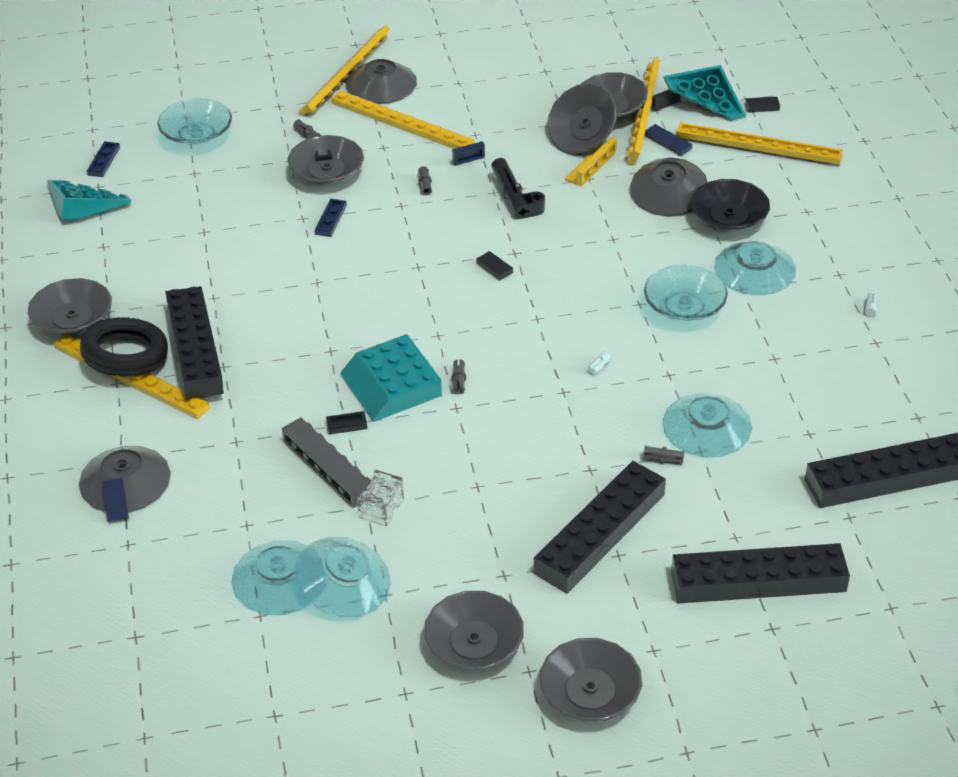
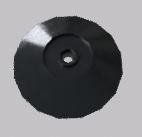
[691,179,770,229]

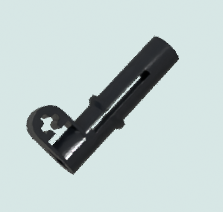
[491,158,545,219]

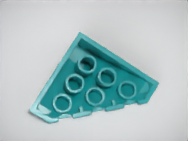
[663,65,746,120]
[47,180,131,221]

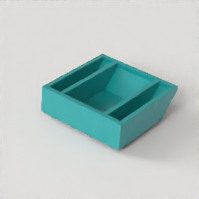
[340,334,442,422]

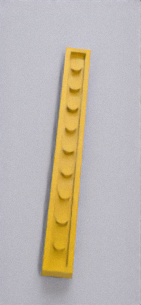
[299,24,390,116]
[626,58,660,165]
[331,90,475,149]
[676,122,843,165]
[54,333,210,420]

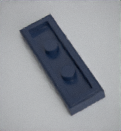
[644,124,693,156]
[87,141,120,177]
[314,198,347,237]

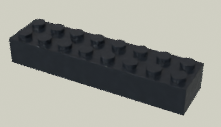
[165,286,224,400]
[805,433,958,508]
[534,460,666,594]
[671,543,850,604]

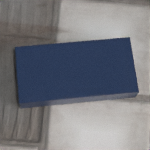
[452,141,485,166]
[102,478,129,522]

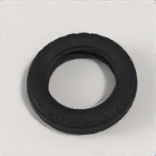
[80,317,168,377]

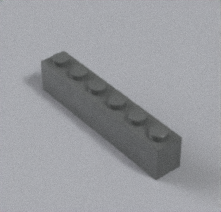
[282,417,373,508]

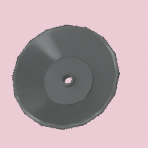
[346,59,417,104]
[581,72,648,118]
[547,83,617,154]
[287,135,364,183]
[630,157,707,216]
[27,278,112,334]
[79,446,171,512]
[424,591,524,670]
[540,638,643,722]

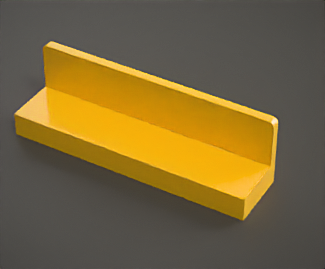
[565,137,617,187]

